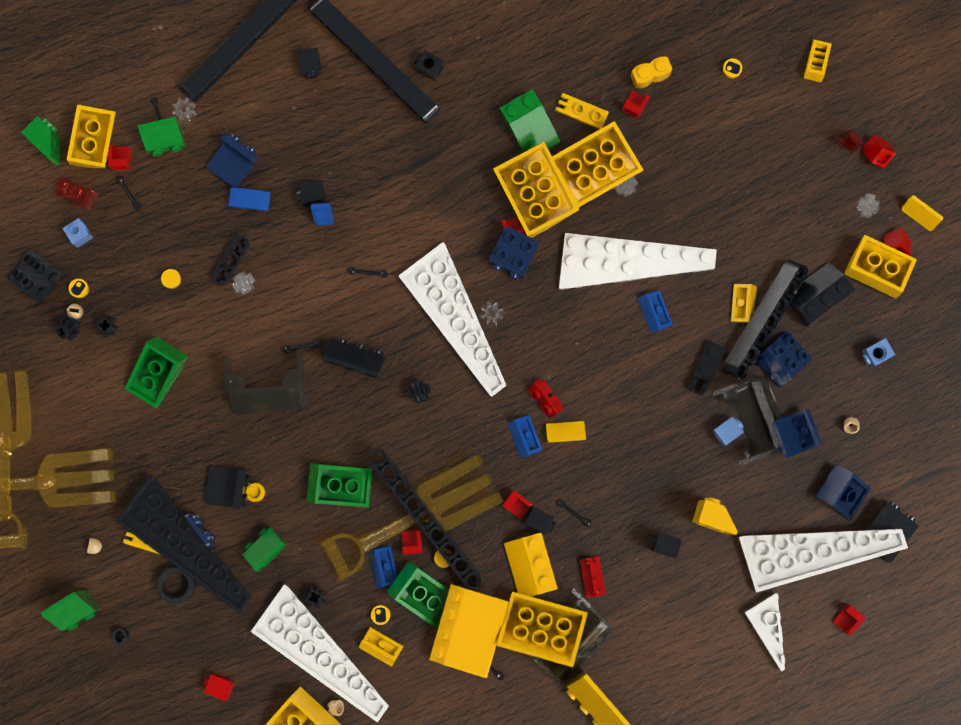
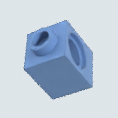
[63,218,94,248]
[862,338,895,368]
[712,417,744,447]

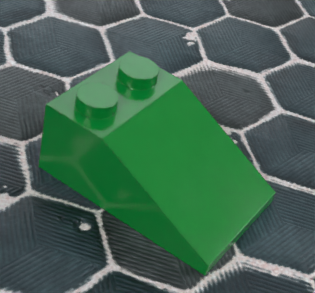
[500,89,561,153]
[125,336,188,409]
[306,463,372,507]
[387,561,449,629]
[40,590,99,632]

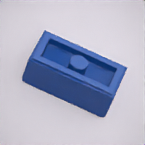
[638,290,673,333]
[508,415,543,458]
[368,545,398,588]

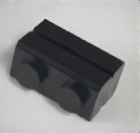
[649,533,681,558]

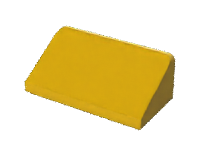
[901,195,943,231]
[731,284,757,324]
[546,421,586,443]
[359,627,403,667]

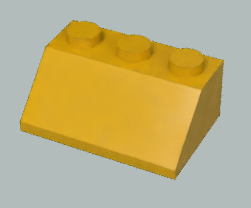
[67,105,116,168]
[844,235,917,299]
[692,497,737,535]
[504,533,558,597]

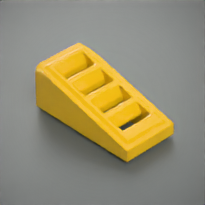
[804,39,832,82]

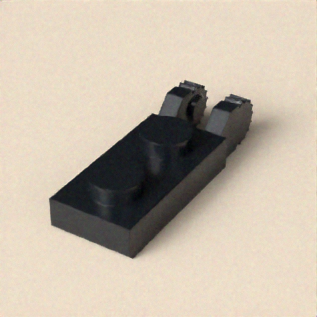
[688,340,726,396]

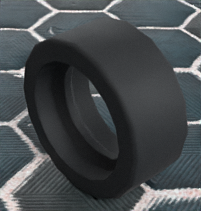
[157,567,196,604]

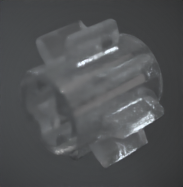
[172,97,196,121]
[614,176,638,197]
[857,193,880,218]
[231,271,256,295]
[481,302,504,325]

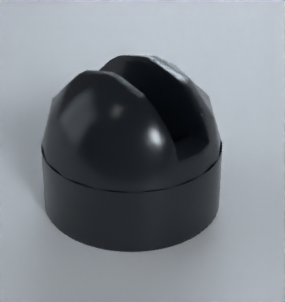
[113,629,130,645]

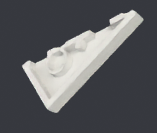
[744,593,785,671]

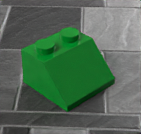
[21,116,60,166]
[138,117,186,157]
[243,527,289,572]

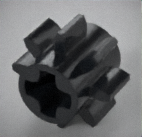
[94,314,119,339]
[56,316,80,341]
[407,380,431,403]
[303,586,327,609]

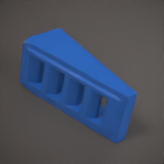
[311,203,334,226]

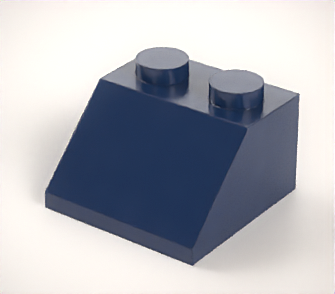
[816,464,871,521]

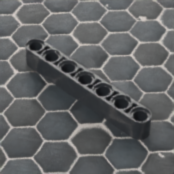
[723,260,808,379]

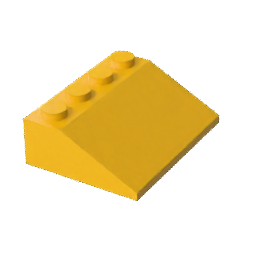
[552,121,643,208]
[493,142,579,238]
[429,584,509,678]
[496,592,588,667]
[566,670,631,725]
[266,686,341,725]

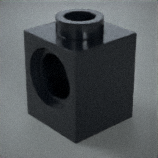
[299,48,322,79]
[414,50,445,82]
[296,180,327,207]
[525,507,556,535]

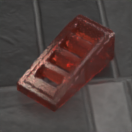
[840,130,864,153]
[54,177,98,210]

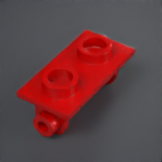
[528,378,563,419]
[580,556,606,598]

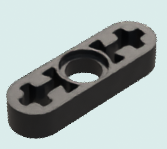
[212,236,250,286]

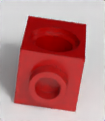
[203,673,236,701]

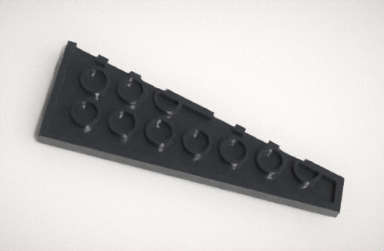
[116,475,252,614]

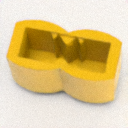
[631,57,672,88]

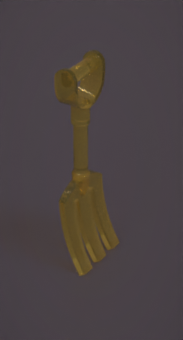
[0,370,32,550]
[0,449,116,508]
[319,454,503,582]

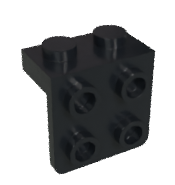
[8,249,64,304]
[205,466,251,509]

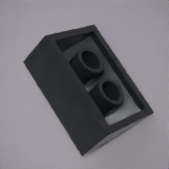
[790,262,856,327]
[322,337,387,380]

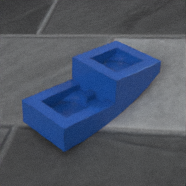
[228,188,270,212]

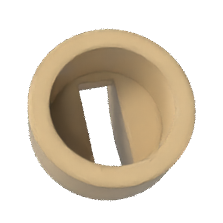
[67,303,83,319]
[844,417,860,434]
[87,538,102,554]
[327,700,344,716]

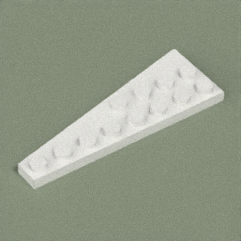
[559,233,717,290]
[399,242,506,397]
[739,529,908,592]
[251,584,389,722]

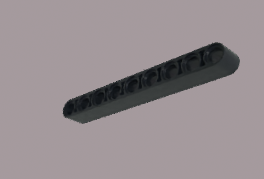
[180,0,298,102]
[309,0,441,124]
[369,448,482,590]

